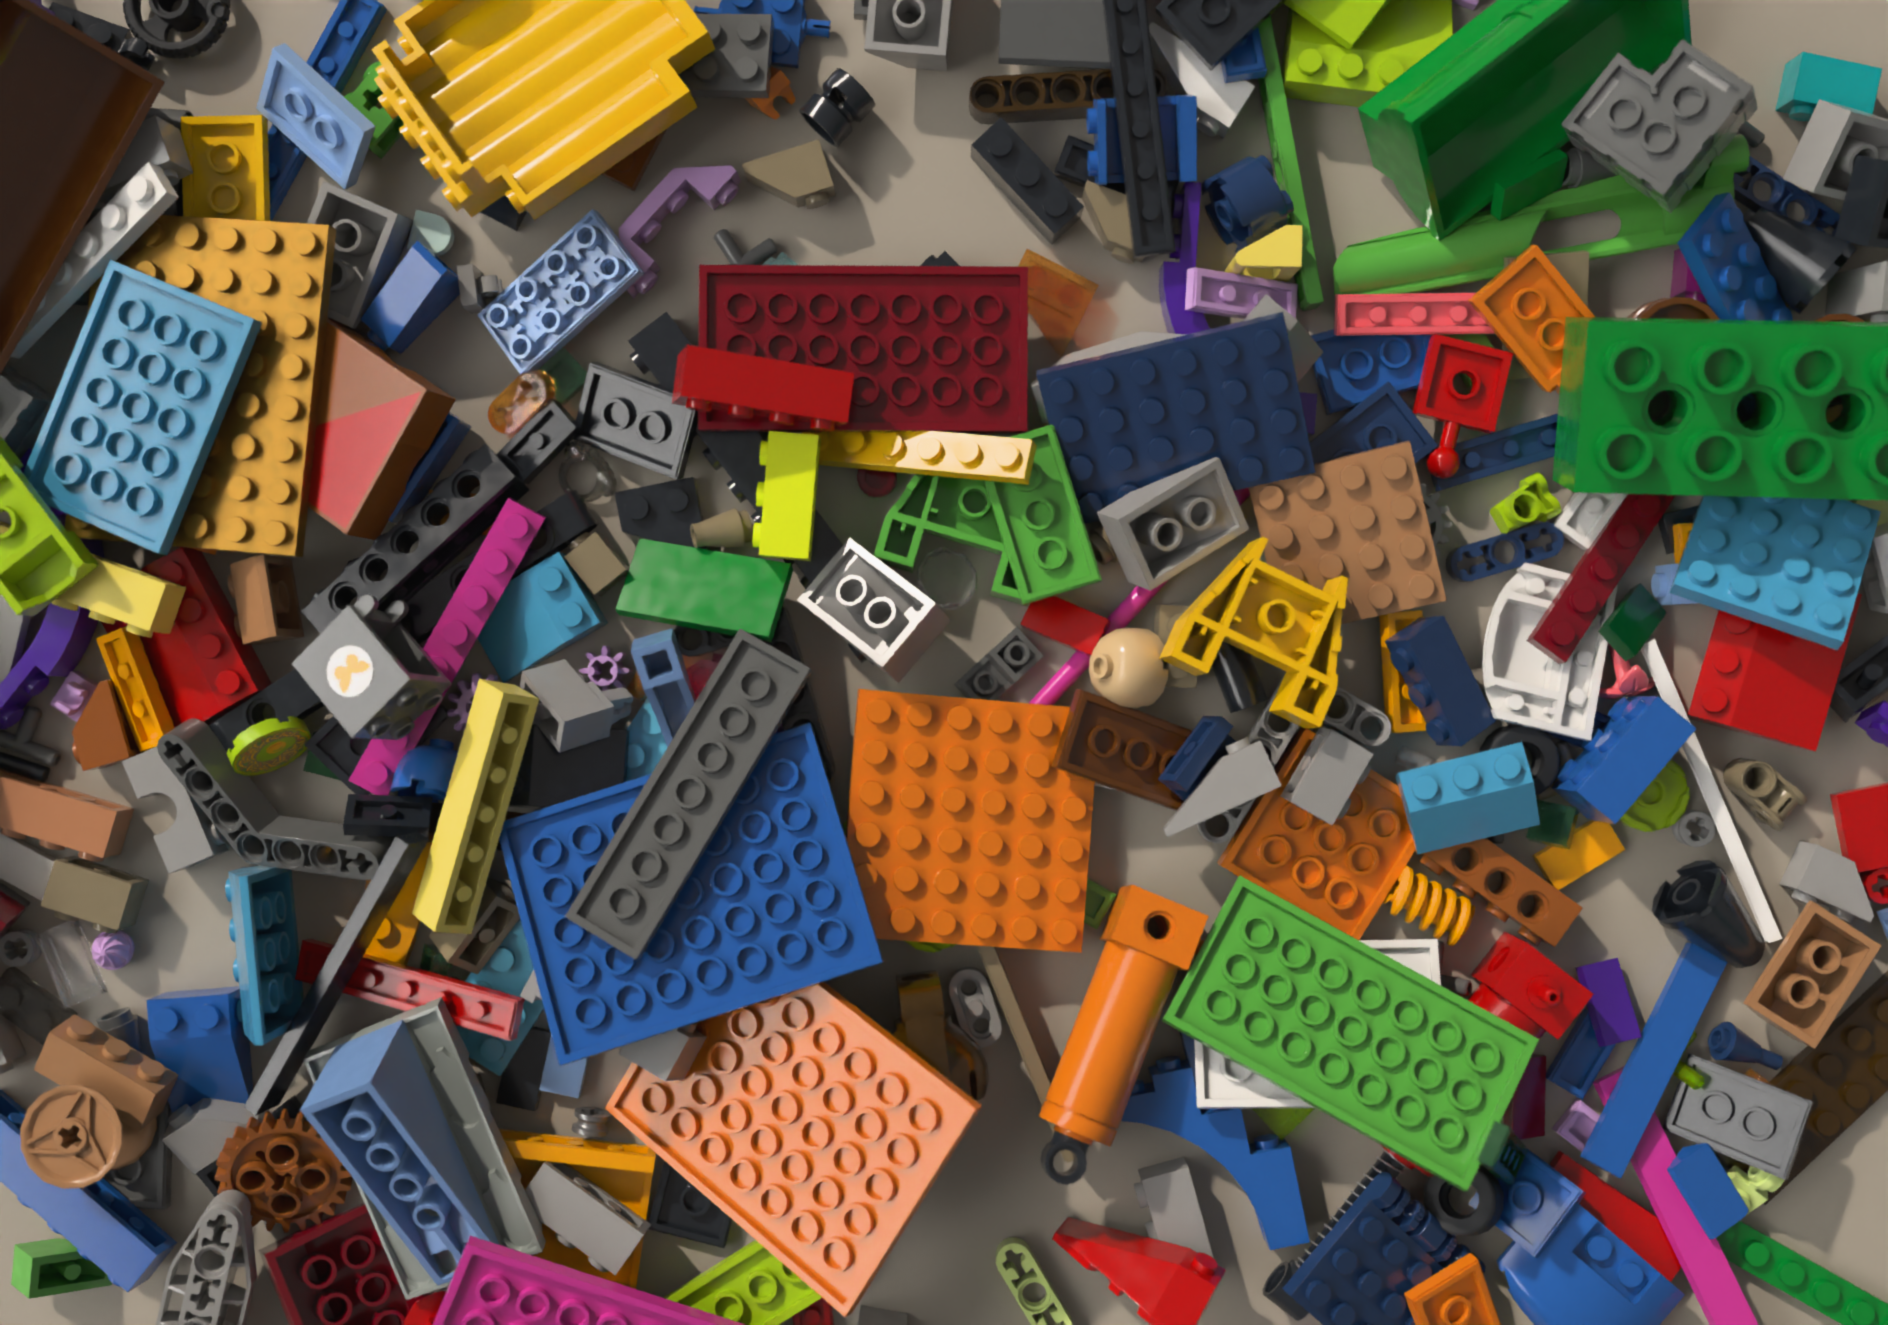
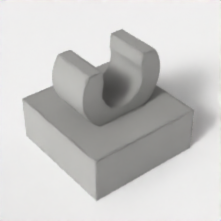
[457,264,503,314]

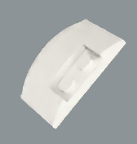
[1482,563,1618,742]

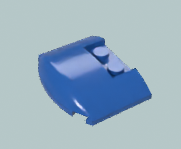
[1496,1203,1685,1325]

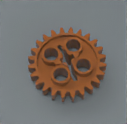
[215,1109,353,1233]

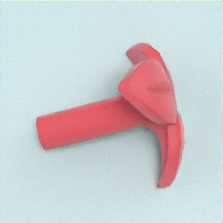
[1599,643,1656,699]

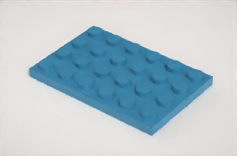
[23,260,262,555]

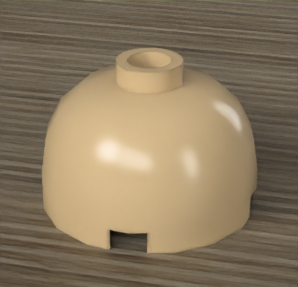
[1089,628,1169,708]

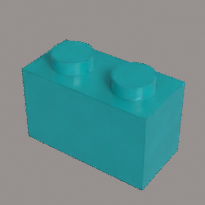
[1775,52,1882,121]

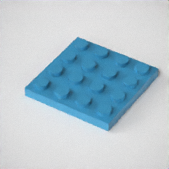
[1669,496,1881,650]

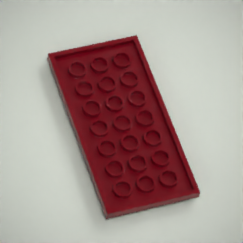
[698,265,1028,433]

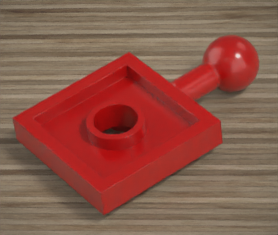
[1412,334,1513,479]

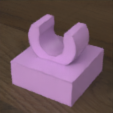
[49,671,98,722]

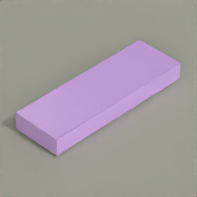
[1185,267,1298,319]

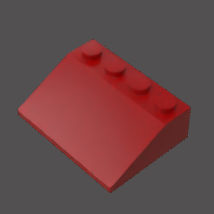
[101,547,272,728]
[1688,593,1862,752]

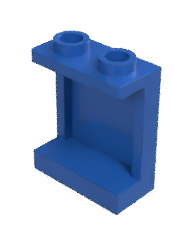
[1086,95,1197,185]

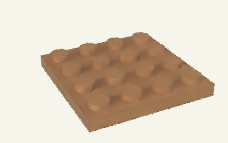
[1249,440,1447,624]

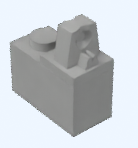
[520,659,633,753]

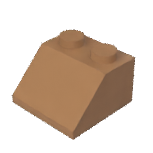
[228,554,304,645]

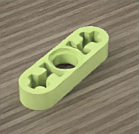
[995,1237,1073,1325]

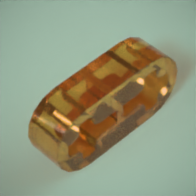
[488,370,556,434]

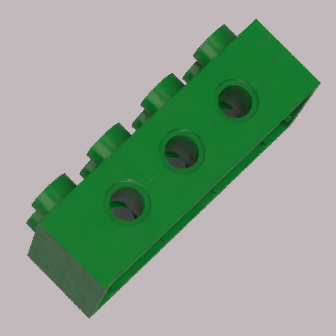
[1552,317,1888,500]

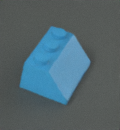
[1395,742,1540,855]

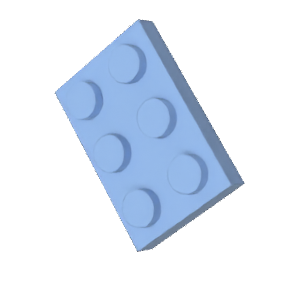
[256,43,376,190]

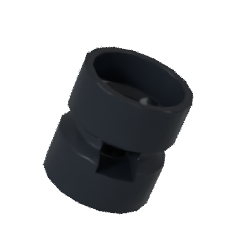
[799,68,876,148]

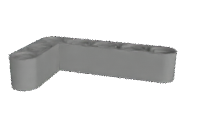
[1197,676,1391,844]

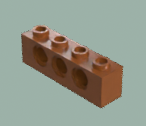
[1419,838,1583,947]

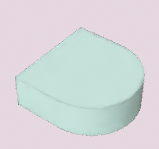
[407,210,455,256]

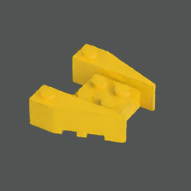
[1159,537,1348,729]

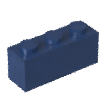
[1385,616,1496,746]

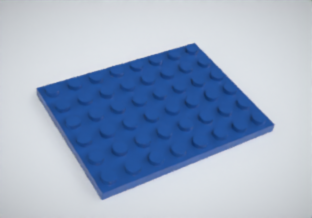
[499,723,884,1066]

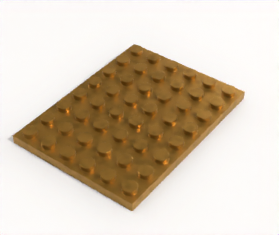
[65,215,337,558]

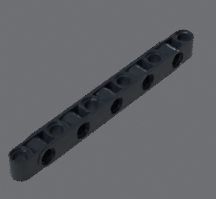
[209,490,598,752]

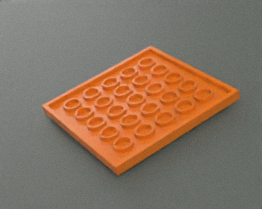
[846,689,1095,953]

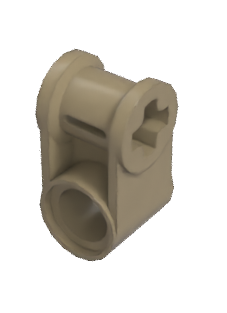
[1723,758,1807,831]

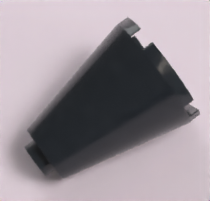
[1743,207,1857,314]
[1652,860,1766,968]

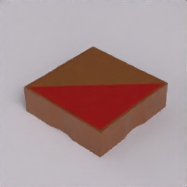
[308,317,456,540]

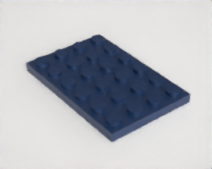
[1036,312,1316,524]

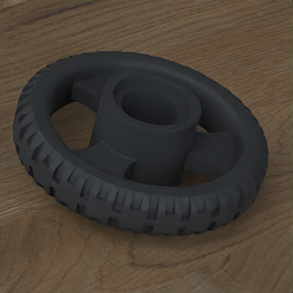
[123,0,231,59]

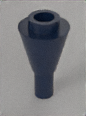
[1708,1021,1783,1070]

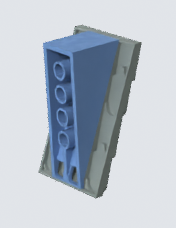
[300,997,546,1300]

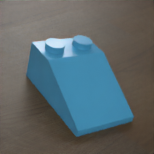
[478,552,608,683]

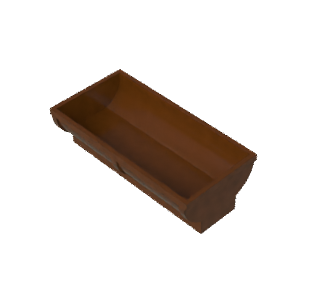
[0,0,165,373]

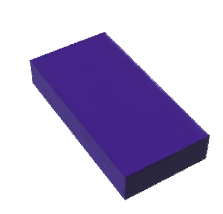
[1575,958,1642,1047]

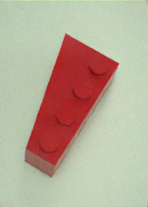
[672,345,854,432]

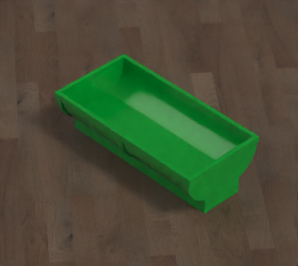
[1358,0,1692,241]

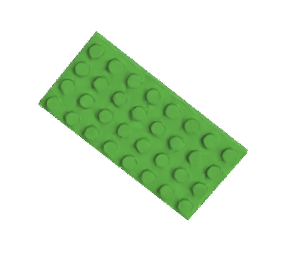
[1162,875,1539,1191]

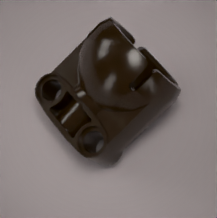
[890,970,989,1100]

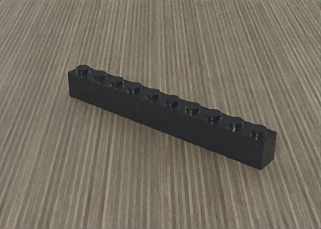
[628,312,874,665]

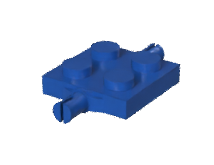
[694,0,831,68]

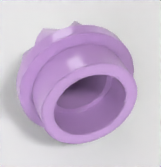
[92,930,135,970]

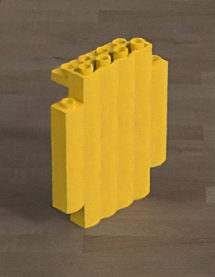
[371,0,715,220]

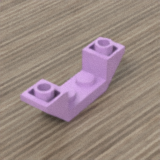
[619,165,741,298]

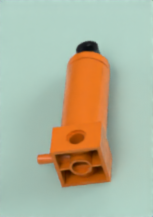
[1039,884,1209,1185]

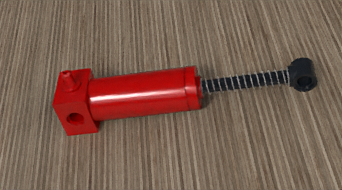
[1263,931,1594,1321]

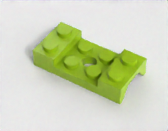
[0,435,99,616]

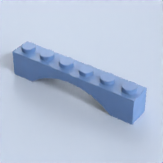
[631,628,696,748]

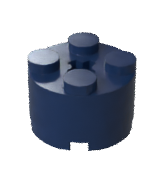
[1201,155,1294,252]

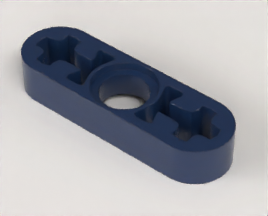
[1446,522,1564,582]

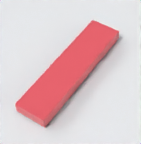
[1334,292,1495,336]

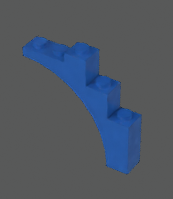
[1121,1056,1310,1250]

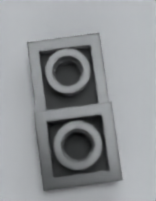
[954,627,1044,701]

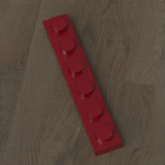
[1526,494,1676,664]

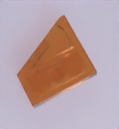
[1018,249,1099,357]

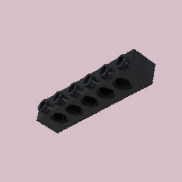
[301,444,530,634]

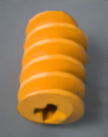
[1383,866,1475,947]

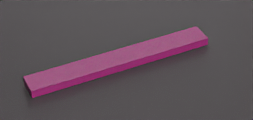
[1593,1066,1758,1325]

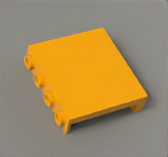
[498,1128,656,1289]

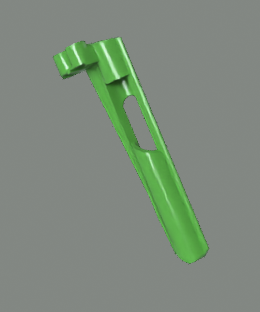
[1333,134,1750,295]

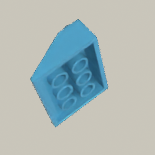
[225,866,304,1046]

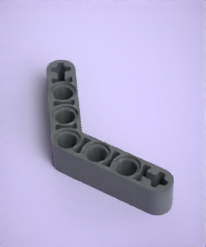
[157,718,395,880]

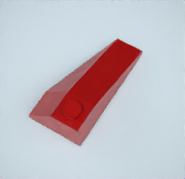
[1052,1217,1226,1325]

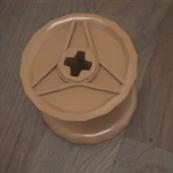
[20,1085,157,1189]

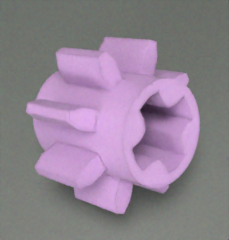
[579,646,632,691]

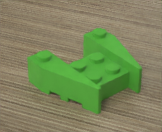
[874,474,1029,607]

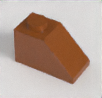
[72,680,145,771]

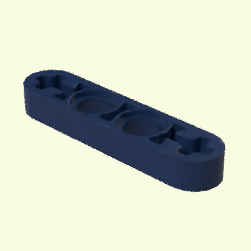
[1733,156,1848,242]

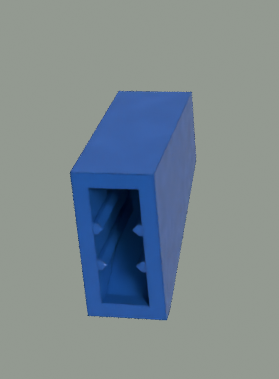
[361,241,460,354]

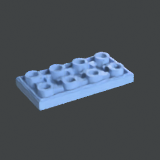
[477,209,645,378]

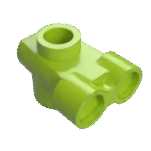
[1490,472,1561,534]

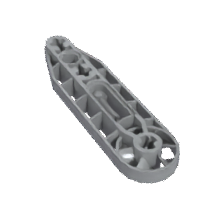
[156,1190,257,1325]

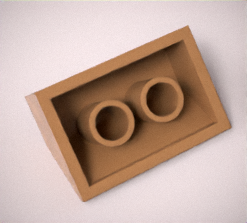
[1743,900,1881,1049]

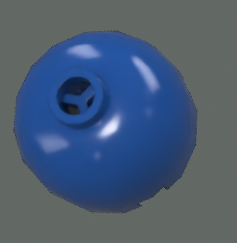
[391,739,458,803]

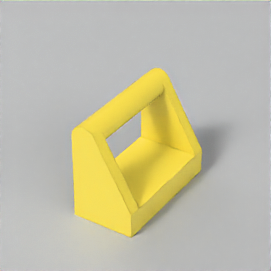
[1224,225,1302,282]

